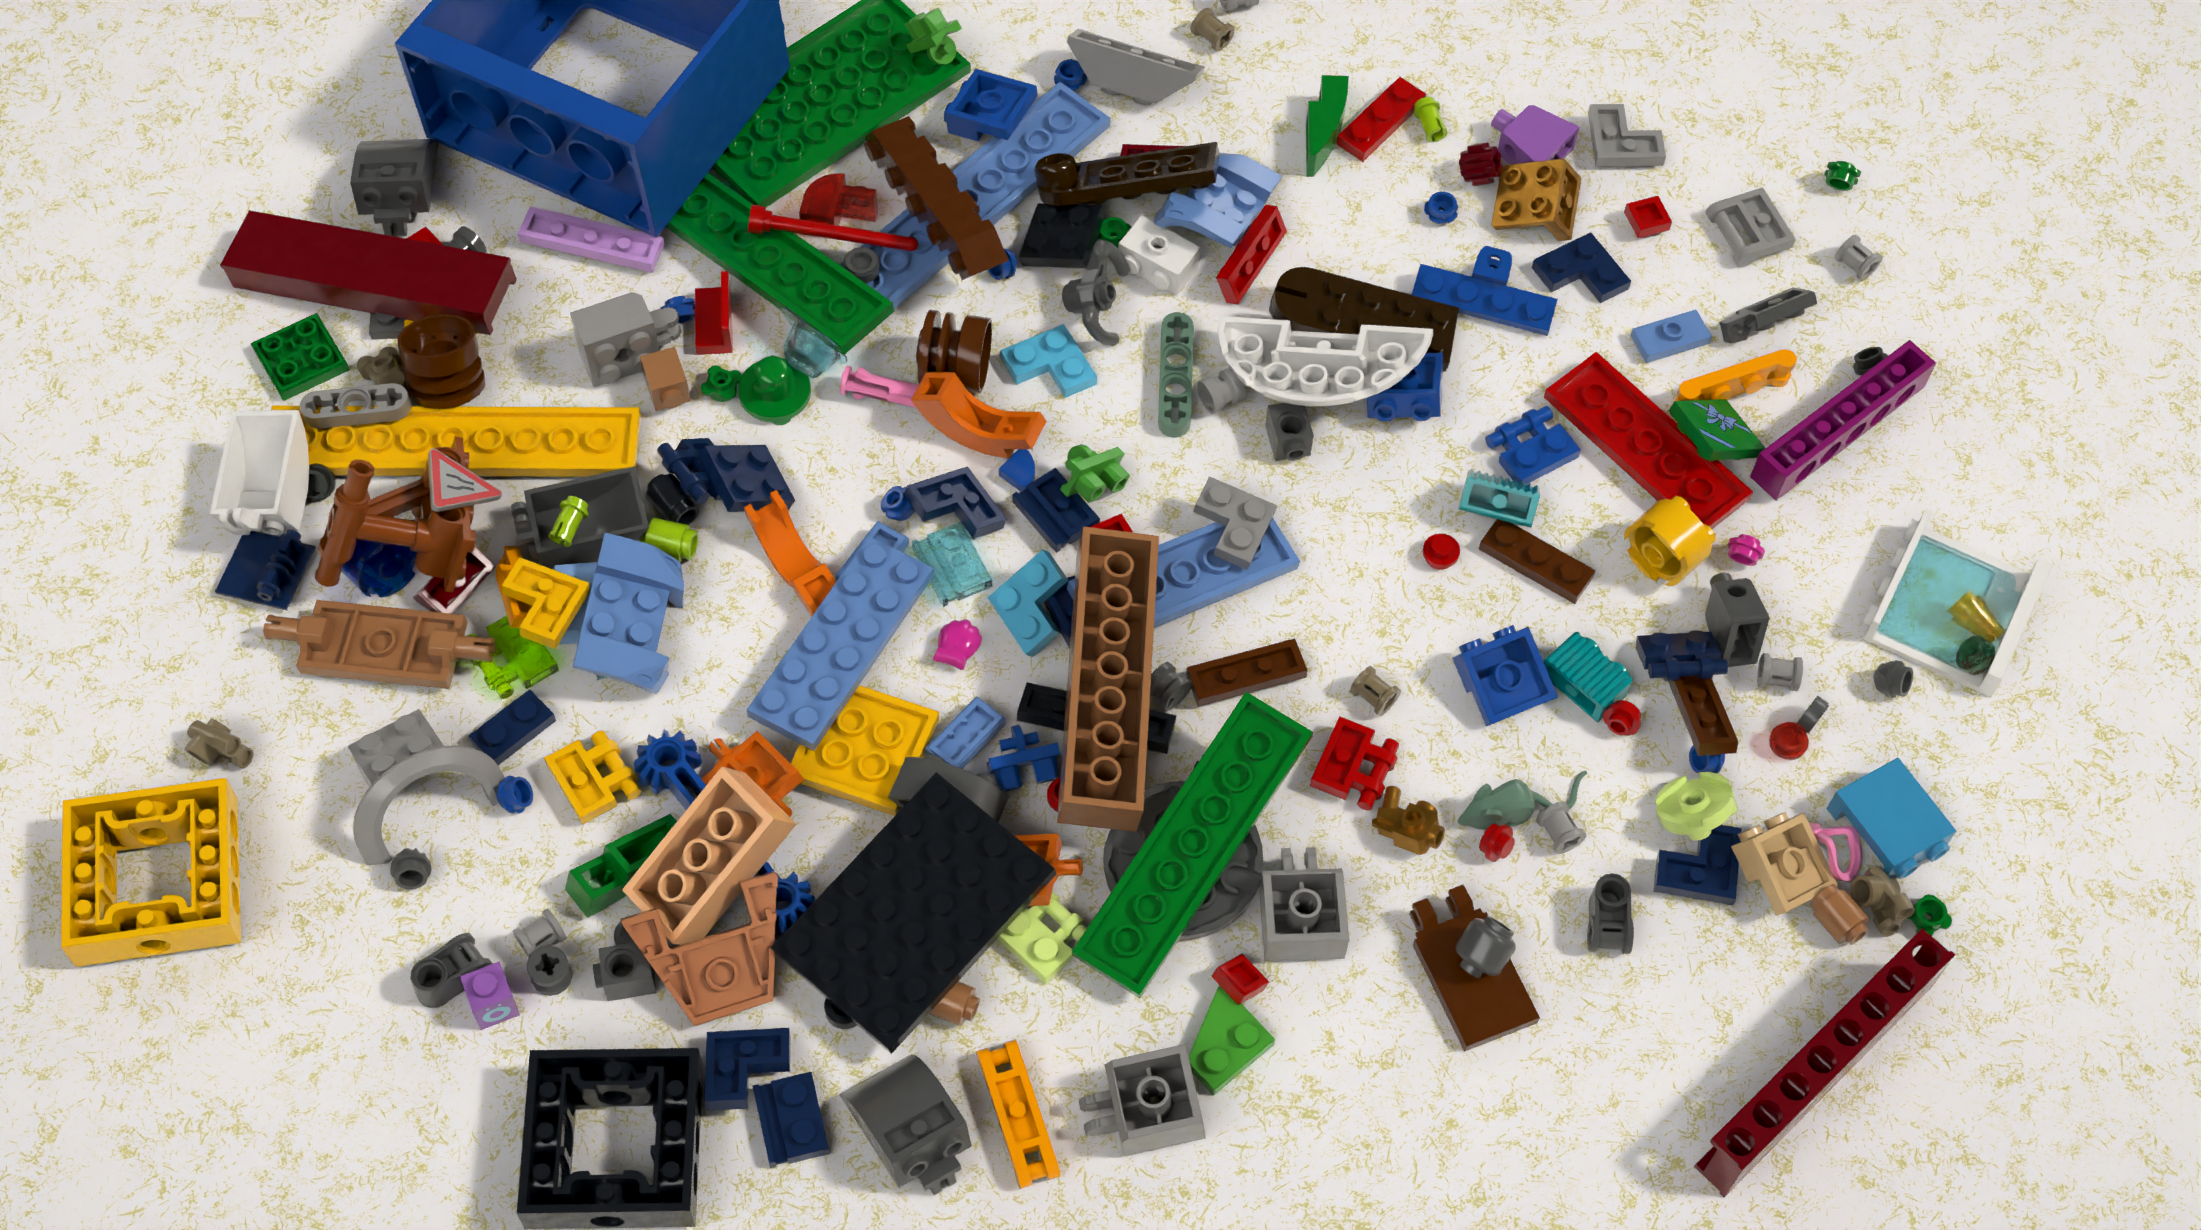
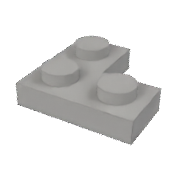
[1588,104,1666,166]
[1193,476,1277,570]

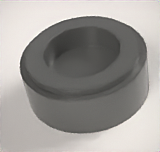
[844,247,880,283]
[1795,695,1829,734]

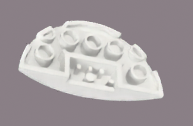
[1218,316,1433,406]

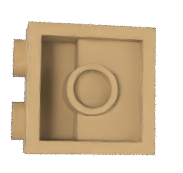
[1731,812,1838,916]

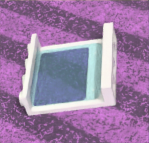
[1863,509,2053,697]

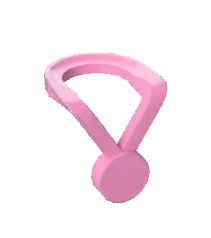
[1809,823,1862,882]

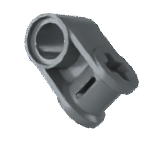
[1587,873,1634,954]
[410,933,493,1008]

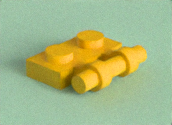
[544,731,642,825]

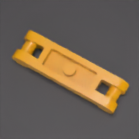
[1674,349,1797,401]
[976,1039,1060,1189]

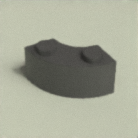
[888,754,1009,822]

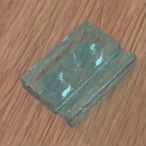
[912,522,992,607]

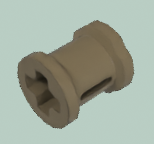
[1190,8,1235,52]
[1349,666,1401,716]

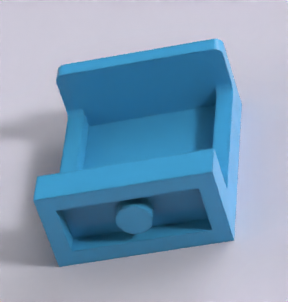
[1826,758,1956,879]

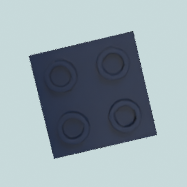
[215,530,316,611]

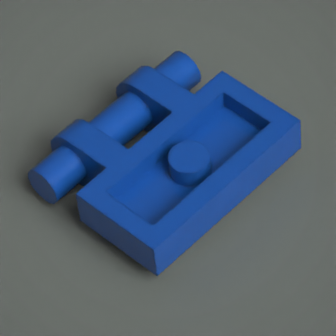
[1485,406,1581,485]

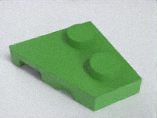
[1189,986,1275,1096]

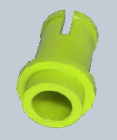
[1414,97,1448,142]
[548,496,589,547]

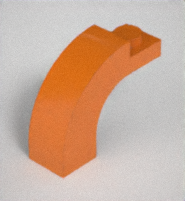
[911,372,1047,458]

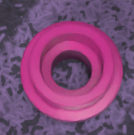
[1727,534,1765,566]

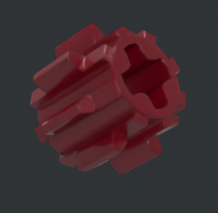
[1459,142,1502,186]

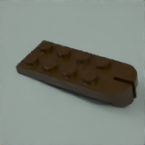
[1034,142,1220,206]
[1269,267,1459,372]

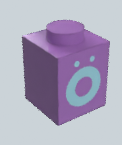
[460,961,520,1030]

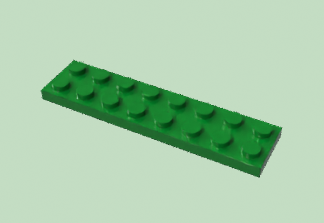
[666,173,895,355]
[1071,692,1313,999]

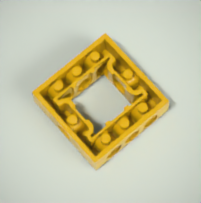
[61,778,241,967]

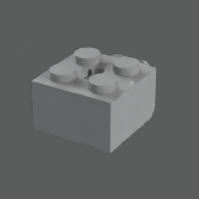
[570,292,682,387]
[1259,847,1349,961]
[1079,1044,1206,1156]

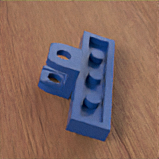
[1411,246,1558,336]

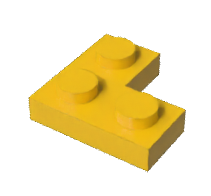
[502,557,590,649]

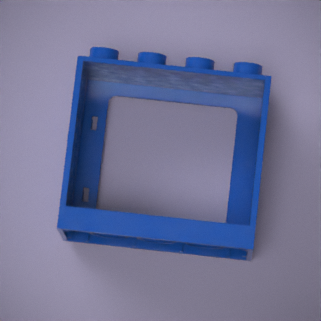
[395,0,790,238]

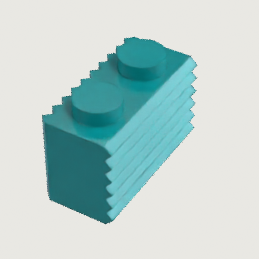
[1459,468,1540,528]
[1544,631,1633,722]

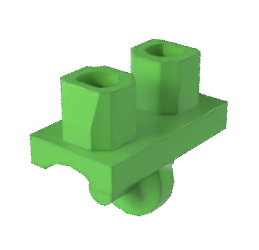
[904,8,962,65]
[1060,444,1130,503]

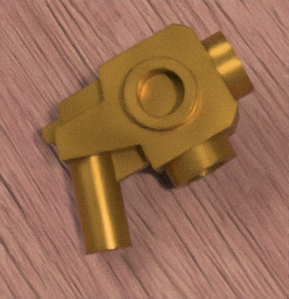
[1372,786,1445,855]

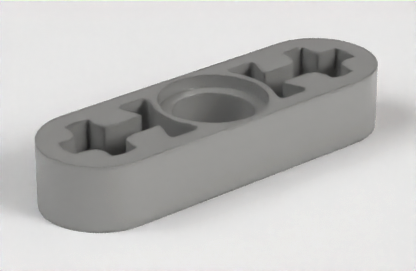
[300,383,411,429]

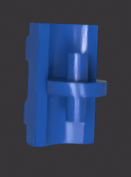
[986,724,1060,792]

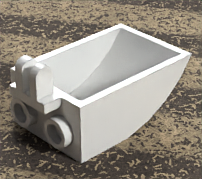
[210,410,309,535]

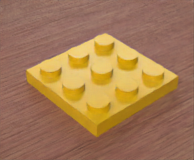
[791,685,940,816]

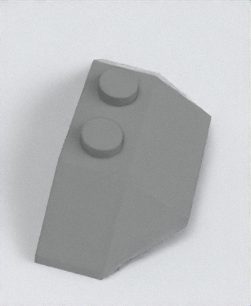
[1067,29,1205,105]

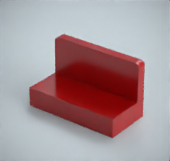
[695,271,733,355]

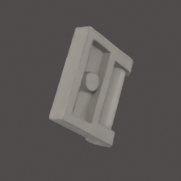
[1706,187,1796,267]

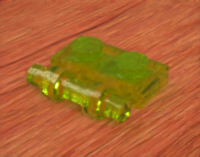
[467,615,559,699]

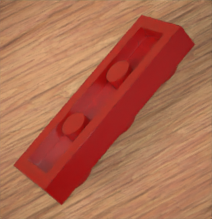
[1336,77,1426,162]
[1216,204,1287,305]

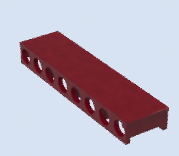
[220,210,517,335]
[1694,928,1956,1198]

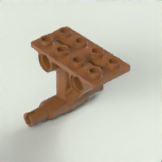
[315,436,476,593]

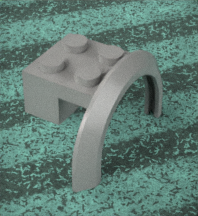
[348,709,505,865]

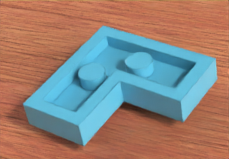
[1000,324,1097,398]
[988,549,1069,657]

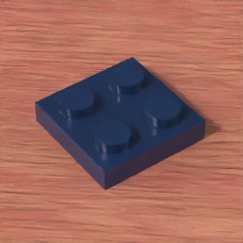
[699,445,795,512]

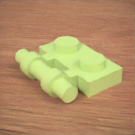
[997,891,1087,984]

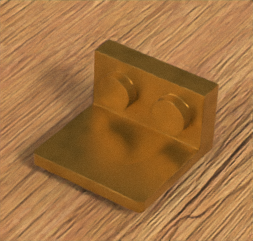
[1491,159,1582,241]

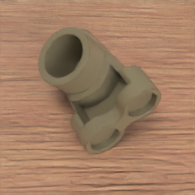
[357,347,408,399]
[185,718,254,768]
[1851,866,1915,937]

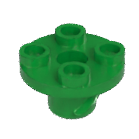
[738,355,811,425]

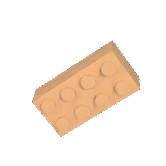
[622,767,796,945]

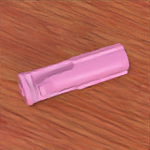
[840,366,919,408]

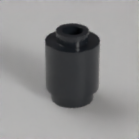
[646,474,699,525]

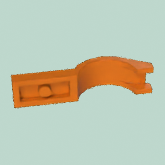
[744,490,837,617]

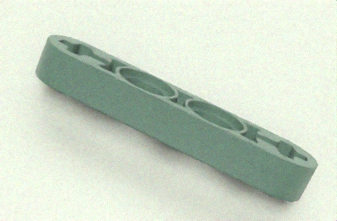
[1158,312,1194,438]

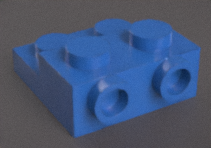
[944,69,1038,141]
[1366,353,1443,422]
[1452,625,1558,727]

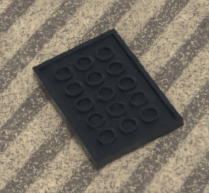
[771,772,1056,1054]

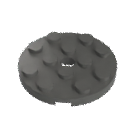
[1103,781,1263,939]

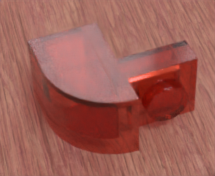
[799,173,878,235]

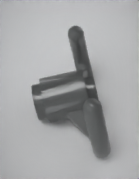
[1062,239,1130,346]

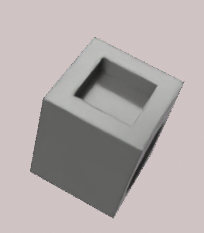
[1265,403,1314,461]
[593,942,656,1001]

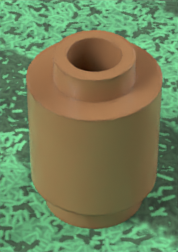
[1810,884,1870,945]
[929,981,980,1026]

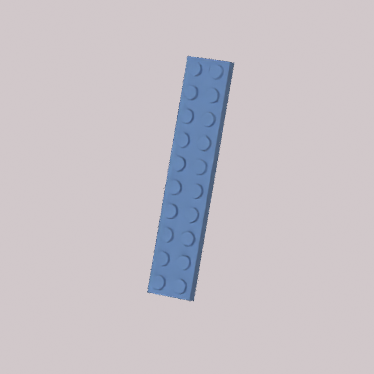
[839,82,1110,309]

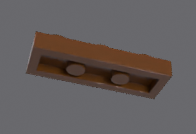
[1479,519,1596,604]
[1186,638,1308,707]
[1668,676,1738,756]

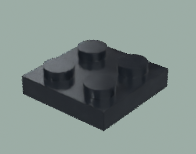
[1018,203,1106,268]

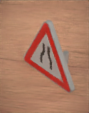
[428,449,502,512]

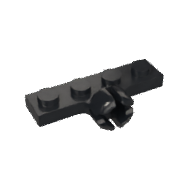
[1017,682,1177,754]

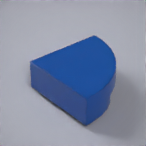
[999,449,1035,492]

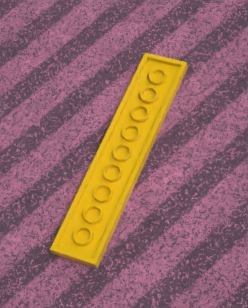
[271,405,641,477]

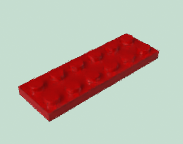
[1544,352,1753,529]

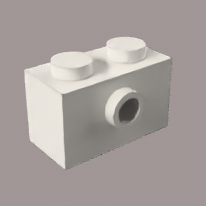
[1118,215,1201,296]

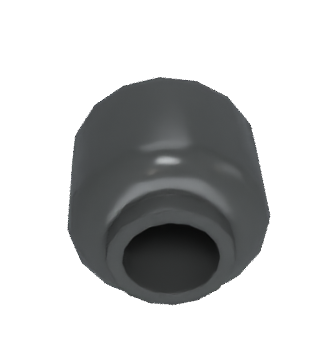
[1455,915,1516,978]

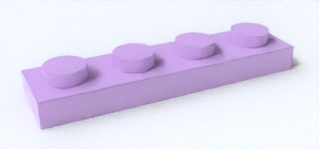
[518,207,665,273]

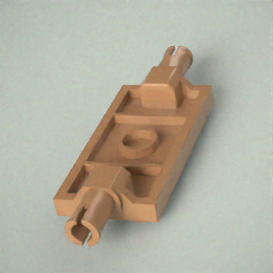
[263,600,496,689]

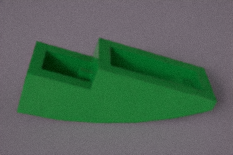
[1306,75,1349,177]
[565,814,677,918]

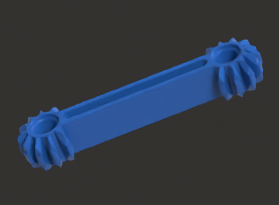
[634,729,815,936]

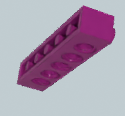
[1750,340,1936,501]

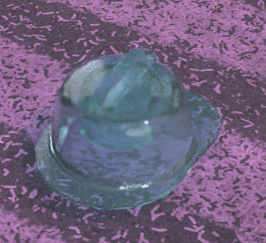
[781,307,848,378]

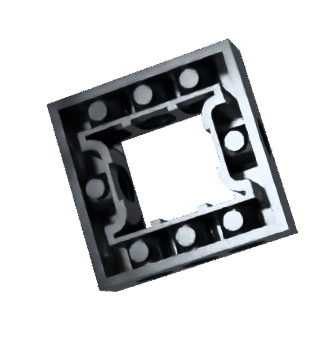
[517,1048,703,1229]

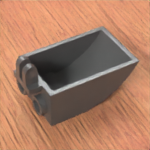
[350,139,438,236]
[511,466,649,570]
[840,1054,972,1195]

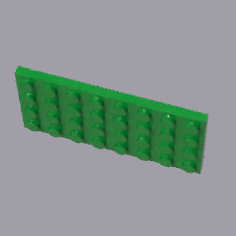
[712,0,971,207]

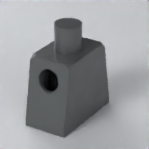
[1705,572,1770,667]

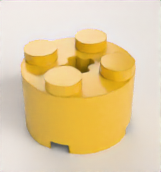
[1624,496,1716,586]

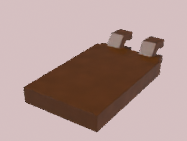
[1409,885,1540,1052]

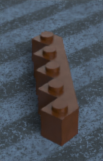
[864,116,1009,280]

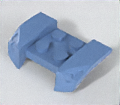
[1154,153,1283,248]
[572,533,684,694]

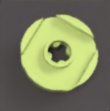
[1655,772,1738,840]

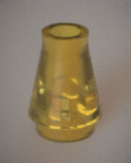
[1947,590,2005,646]

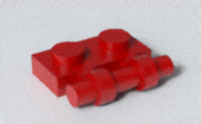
[1310,716,1399,811]

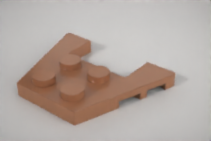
[621,871,778,1026]

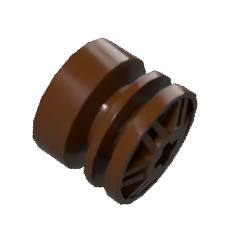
[916,310,992,394]
[398,314,485,409]

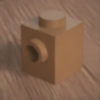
[640,347,691,411]

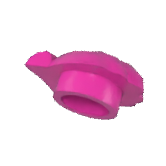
[933,619,982,670]

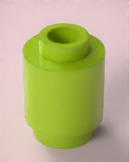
[640,518,699,562]

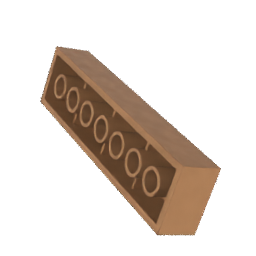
[1057,527,1159,832]

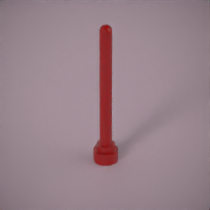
[748,204,919,251]

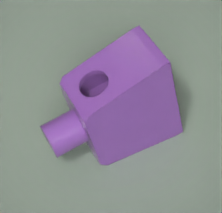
[1491,105,1579,165]

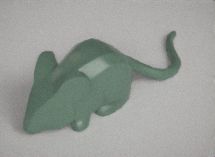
[1458,771,1587,830]

